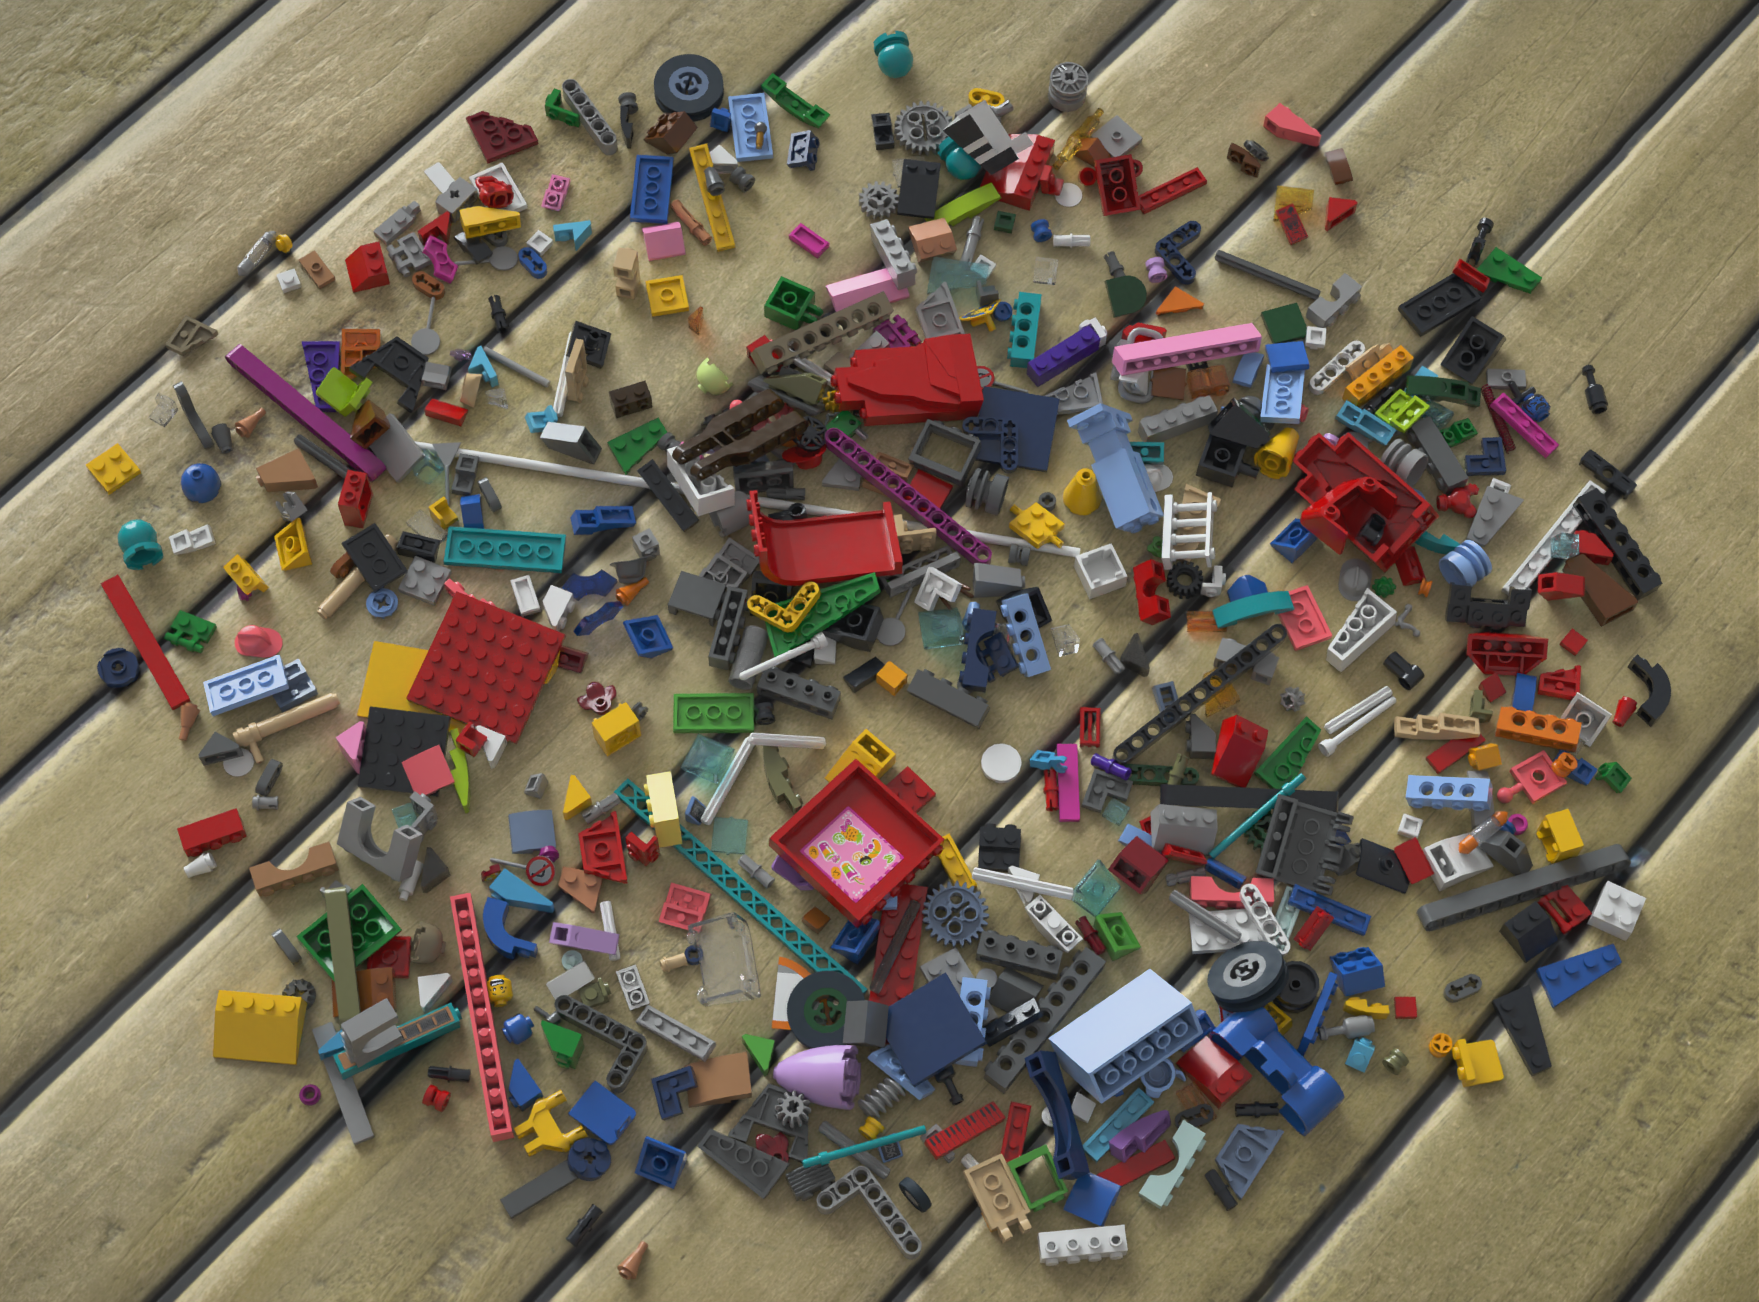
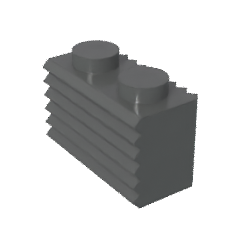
[785,1164,835,1201]

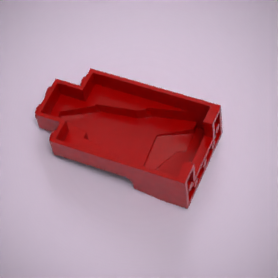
[831,334,984,426]
[1292,432,1439,573]

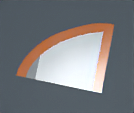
[772,957,834,1030]

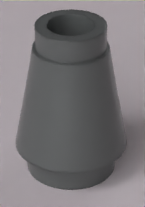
[704,167,725,196]
[211,423,233,454]

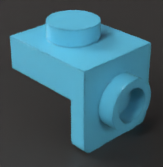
[525,405,558,433]
[1345,1037,1375,1073]

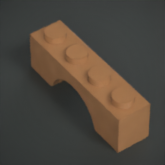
[249,841,339,897]

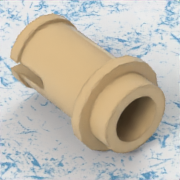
[660,953,687,973]

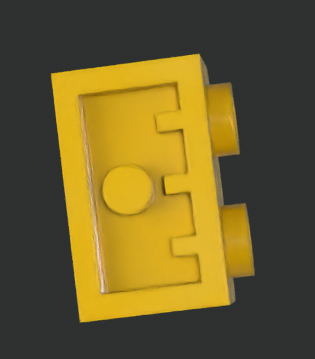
[223,554,269,595]

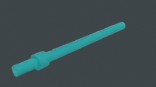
[1208,773,1306,859]
[802,1125,926,1168]

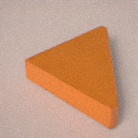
[1156,286,1204,316]

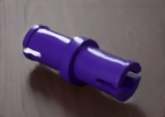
[1091,753,1131,781]

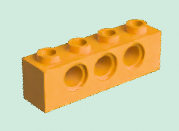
[1342,345,1414,408]

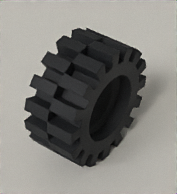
[1167,561,1203,599]

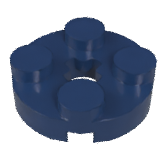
[97,648,139,688]
[567,1138,611,1181]

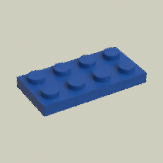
[630,155,674,224]

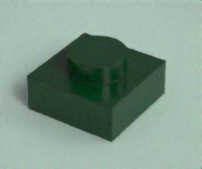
[994,211,1016,234]

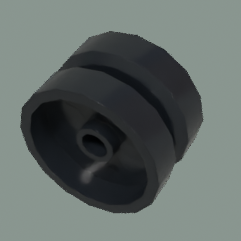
[1273,961,1319,1013]

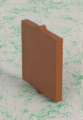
[1150,367,1187,400]

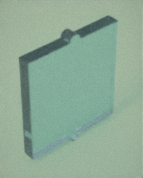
[711,816,748,855]

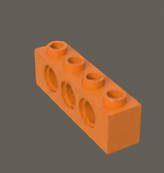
[1495,706,1582,753]

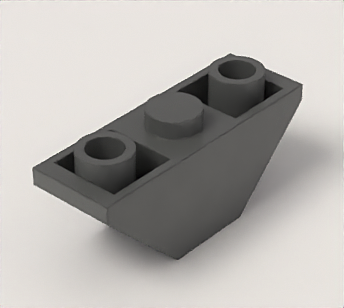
[1475,827,1533,876]

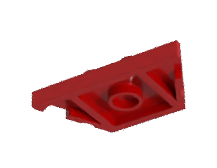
[578,811,628,884]

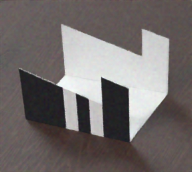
[943,100,1033,175]

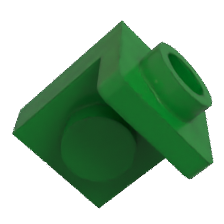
[1595,762,1632,793]

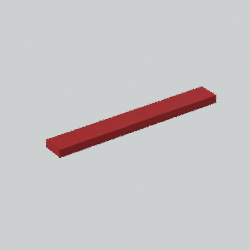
[100,575,191,710]

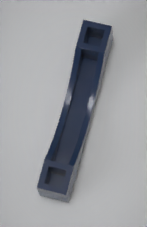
[1024,1050,1090,1180]

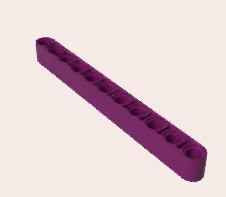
[225,344,387,482]
[825,428,992,565]

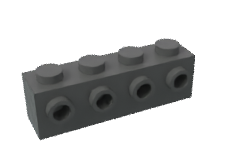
[1407,416,1469,495]
[708,586,749,670]
[757,666,841,720]
[907,669,990,729]
[976,930,1063,980]

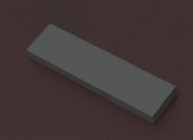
[500,1160,579,1219]

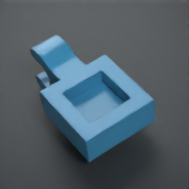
[1030,750,1068,773]

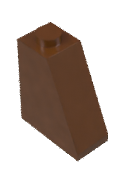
[350,400,390,449]

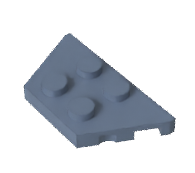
[1215,1124,1284,1200]

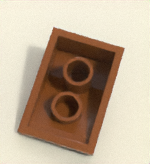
[332,967,397,1018]

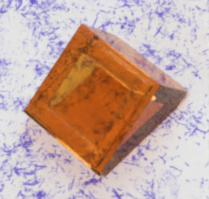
[688,306,704,335]

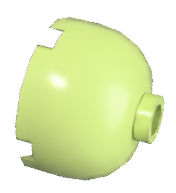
[696,358,734,395]

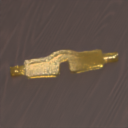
[1053,108,1104,170]

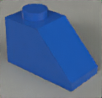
[508,1059,543,1112]

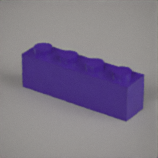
[1026,325,1101,387]

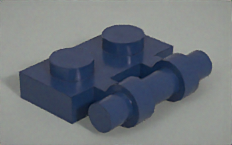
[976,632,1019,683]

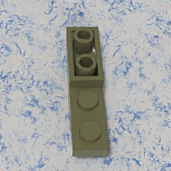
[763,745,803,815]

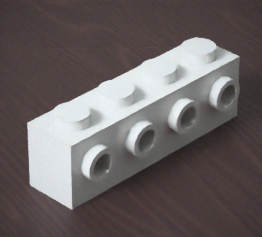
[1037,1225,1128,1266]

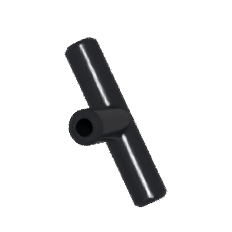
[1508,381,1536,405]

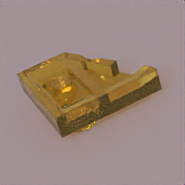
[1273,186,1314,222]
[1202,666,1241,718]

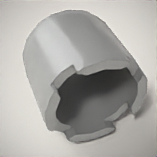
[709,491,751,537]

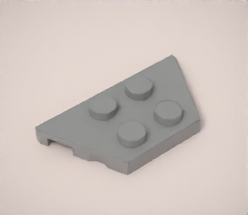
[916,282,965,338]

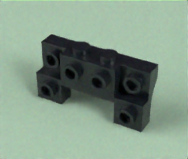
[1445,582,1532,630]

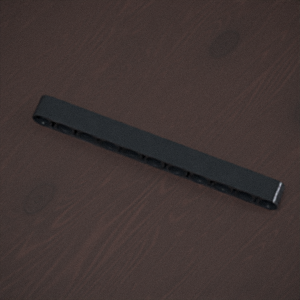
[1112,624,1287,766]

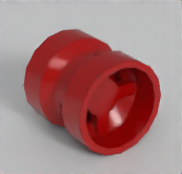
[422,1084,451,1112]

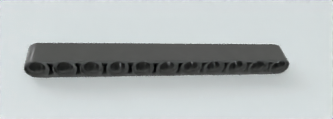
[1416,844,1631,932]

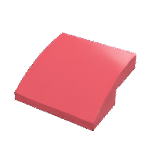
[401,745,455,796]
[659,882,712,933]

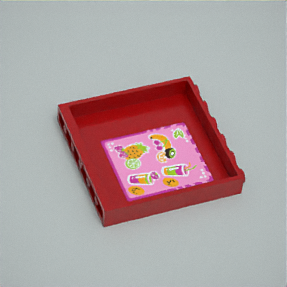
[769,759,945,928]

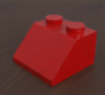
[345,241,390,293]

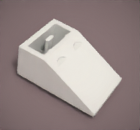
[1423,831,1494,891]

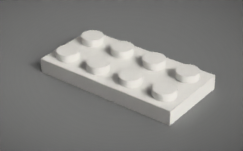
[1189,907,1274,954]

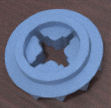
[366,588,398,619]

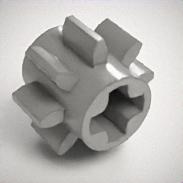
[1280,687,1305,712]

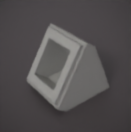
[524,773,548,799]

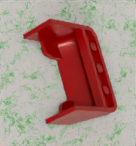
[1300,477,1397,555]

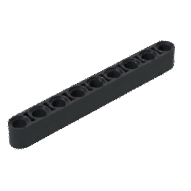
[1160,784,1339,812]

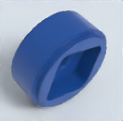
[993,302,1012,321]

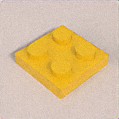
[645,275,689,317]
[86,443,141,495]

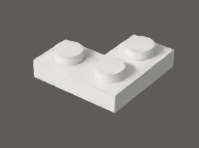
[914,567,962,611]

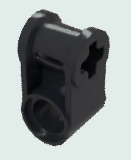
[1357,513,1386,547]

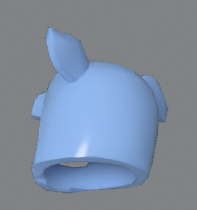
[1140,1058,1186,1098]

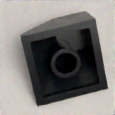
[996,587,1052,639]

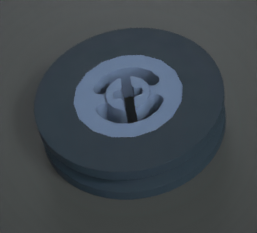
[654,54,724,122]

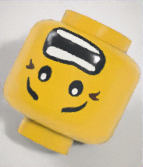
[486,975,513,1007]

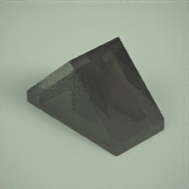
[1120,633,1150,677]
[421,847,451,893]

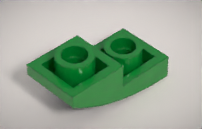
[1439,418,1478,448]

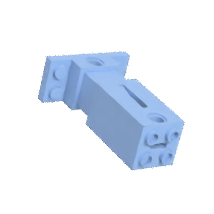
[1067,403,1164,533]

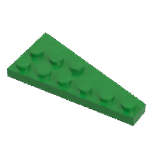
[762,572,881,657]

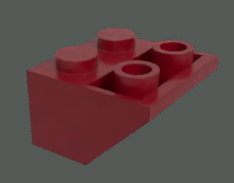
[1108,836,1169,894]

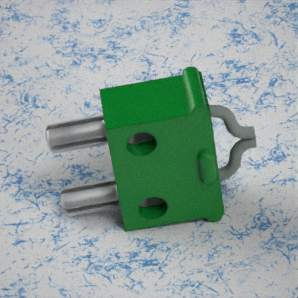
[824,410,868,452]

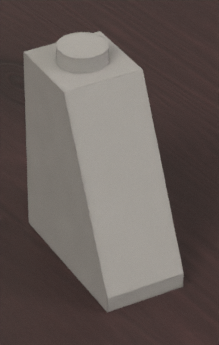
[972,563,1025,598]

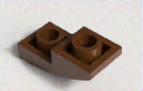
[1227,143,1261,178]
[1325,148,1353,185]

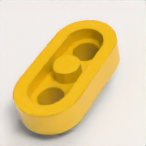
[968,88,1004,107]

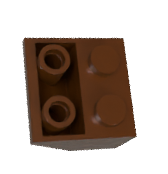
[643,111,698,154]

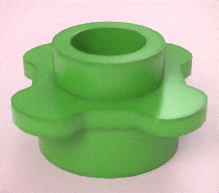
[1147,536,1163,558]

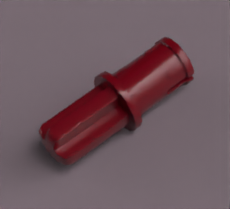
[1075,916,1106,955]

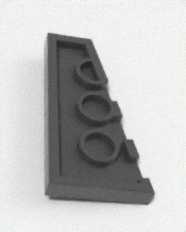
[697,1129,790,1199]

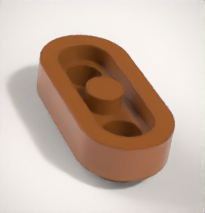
[330,552,355,579]

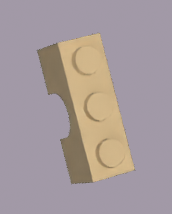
[613,247,641,300]

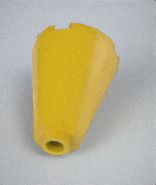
[1254,427,1299,479]
[1063,468,1102,516]

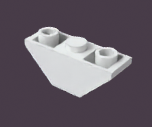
[1025,895,1083,953]

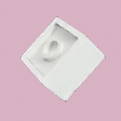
[1074,543,1128,599]

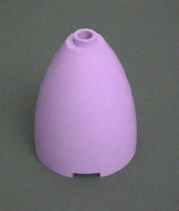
[773,1045,861,1110]

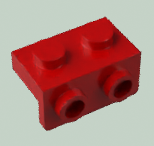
[625,832,660,866]

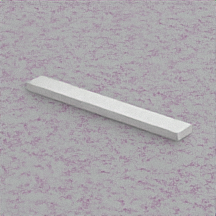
[1501,480,1606,596]

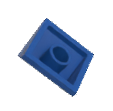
[1270,518,1318,564]
[830,918,880,965]
[635,1136,687,1189]

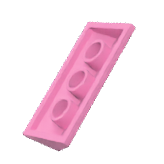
[826,268,910,312]

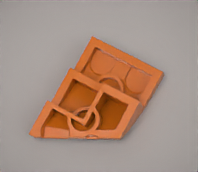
[341,329,380,379]

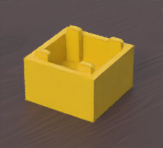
[592,702,641,757]
[1536,809,1584,864]

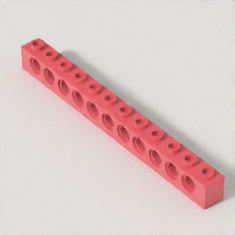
[450,893,514,1142]

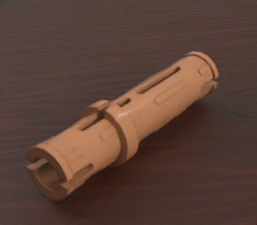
[670,199,712,246]

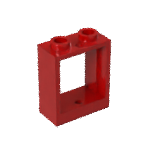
[338,470,373,529]

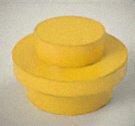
[275,234,293,253]

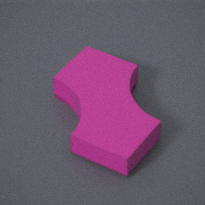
[422,235,458,284]

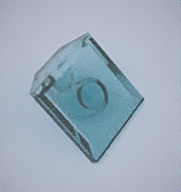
[918,607,964,649]
[681,733,735,784]

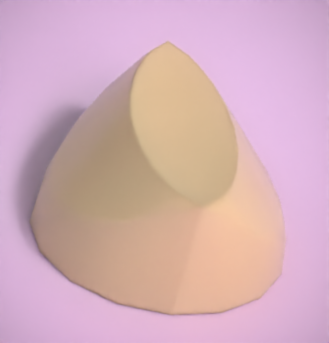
[460,373,482,408]

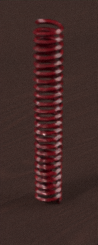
[1481,384,1516,454]

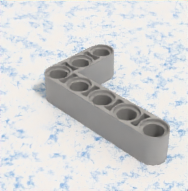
[817,1166,922,1260]

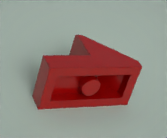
[417,211,452,246]

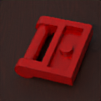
[1537,885,1592,935]

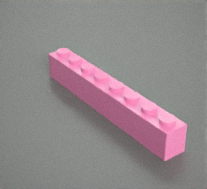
[1112,323,1262,376]

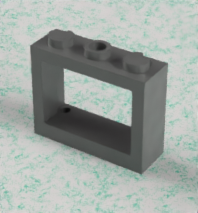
[908,419,982,487]

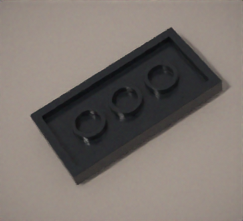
[1398,273,1481,337]

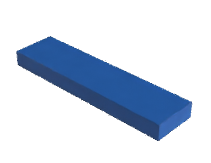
[1287,884,1371,936]

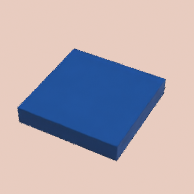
[1265,341,1309,373]

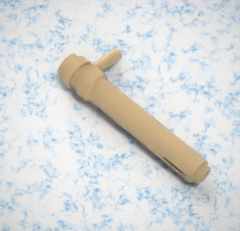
[317,534,398,620]
[232,693,340,764]

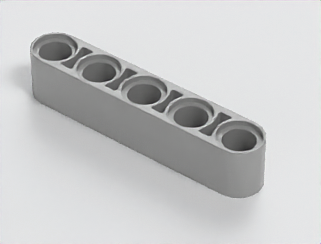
[562,79,617,155]

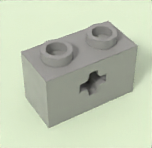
[435,177,479,223]

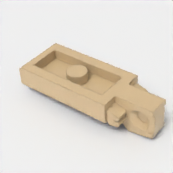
[1345,343,1393,381]

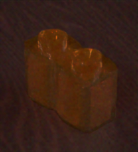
[1186,365,1230,399]

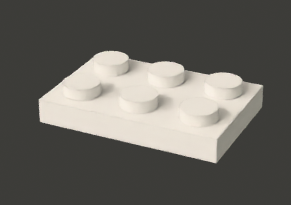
[469,162,527,212]

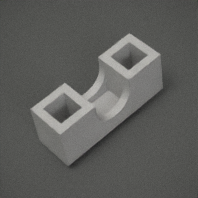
[1306,273,1362,328]
[1213,638,1279,685]

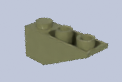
[763,373,828,405]

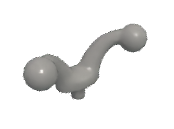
[1395,604,1420,637]

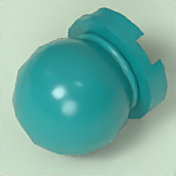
[873,31,913,78]
[937,137,981,180]
[117,519,164,570]

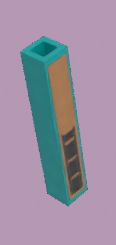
[333,1003,462,1080]

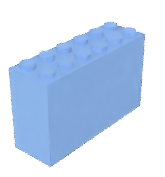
[1049,969,1203,1104]

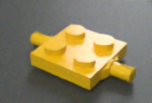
[1009,502,1065,549]

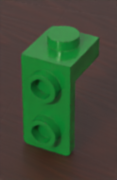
[545,88,581,128]

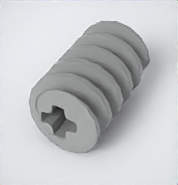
[858,1077,906,1119]

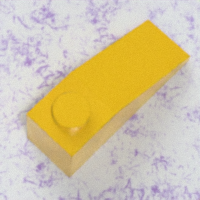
[459,206,521,239]

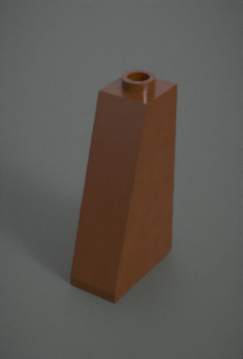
[1562,554,1638,627]

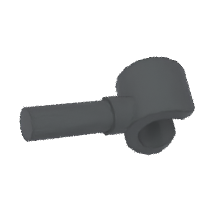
[534,1006,562,1025]

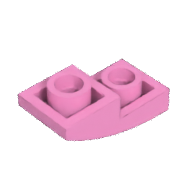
[541,174,571,212]

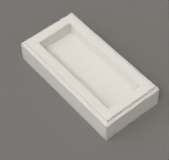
[510,575,541,617]

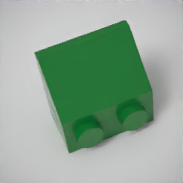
[541,1020,585,1069]

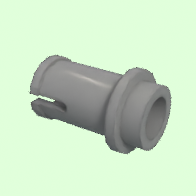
[252,795,278,811]

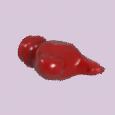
[1436,483,1479,519]

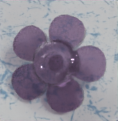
[450,349,472,362]

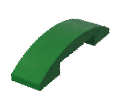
[761,73,830,128]

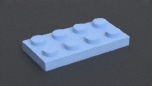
[728,93,773,162]
[1261,364,1305,424]
[203,655,289,716]

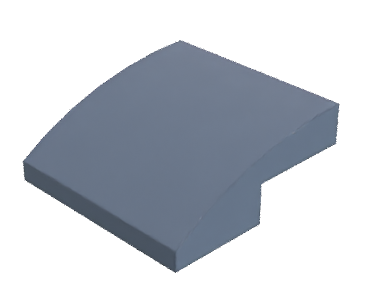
[272,659,318,713]
[508,810,556,854]

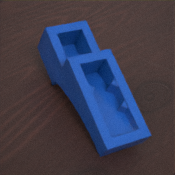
[570,506,636,535]

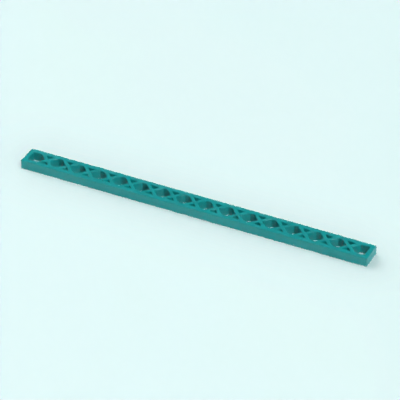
[614,778,868,995]

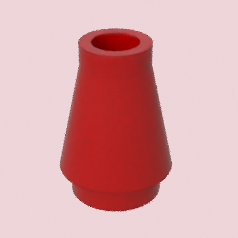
[1612,696,1637,727]

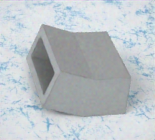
[422,362,452,390]

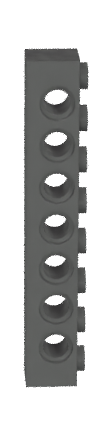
[984,947,1106,1094]

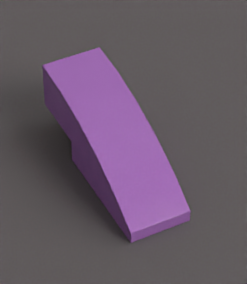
[1108,1110,1171,1163]

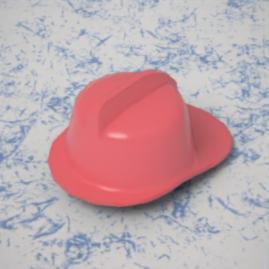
[235,625,283,658]

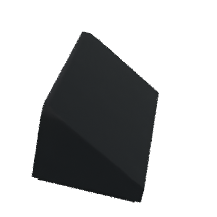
[396,531,441,563]
[843,656,885,693]

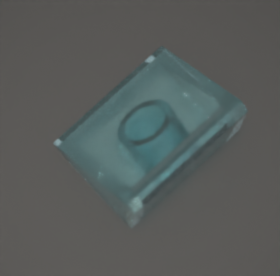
[1071,860,1121,917]

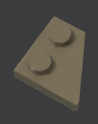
[165,316,218,356]

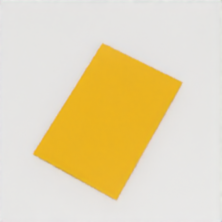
[357,641,467,734]

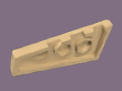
[1173,484,1221,565]

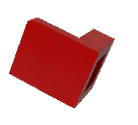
[456,721,488,757]

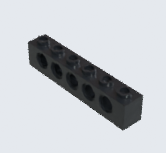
[1573,488,1663,600]

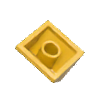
[274,518,312,571]

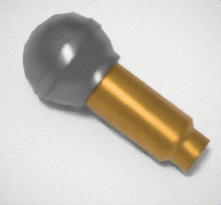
[754,122,767,149]

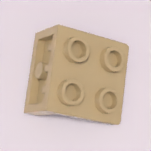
[894,514,936,554]

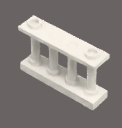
[1162,492,1217,570]

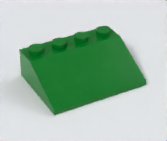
[296,884,402,982]

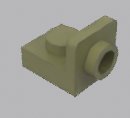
[1469,690,1493,723]
[578,977,611,1008]

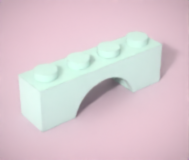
[1139,1120,1207,1209]

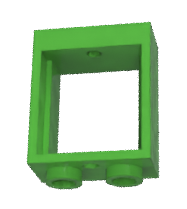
[1007,1144,1068,1212]

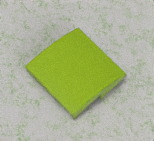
[1375,389,1430,433]

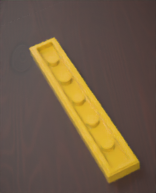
[689,144,736,252]

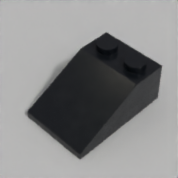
[897,159,941,219]
[1440,316,1506,384]
[822,604,884,652]

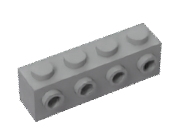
[870,219,917,290]
[1138,395,1218,442]

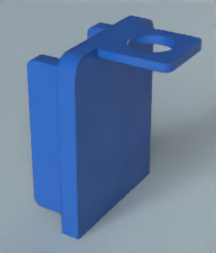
[568,1081,636,1145]

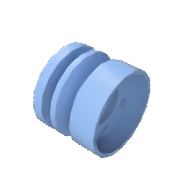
[1439,540,1492,587]

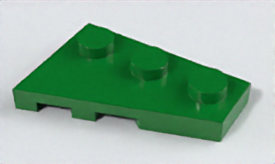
[1477,247,1542,294]
[607,417,667,475]

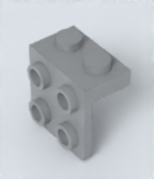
[410,791,438,842]

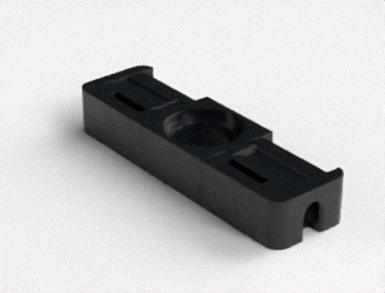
[1579,449,1637,499]

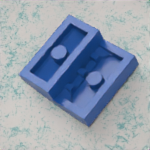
[1063,1172,1122,1226]

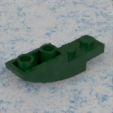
[1406,376,1481,408]

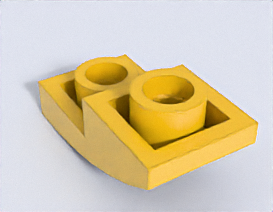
[1343,997,1390,1019]

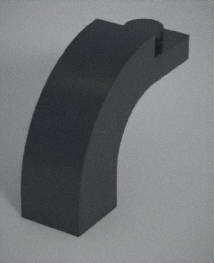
[1628,654,1671,727]

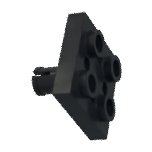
[565,321,611,369]

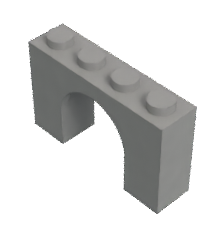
[337,797,423,882]
[340,998,403,1068]

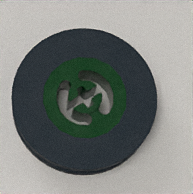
[787,971,865,1049]

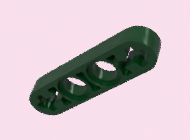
[1124,764,1199,786]

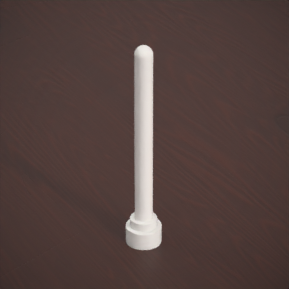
[739,632,828,680]
[1318,696,1396,757]

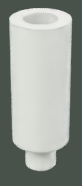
[398,860,424,901]

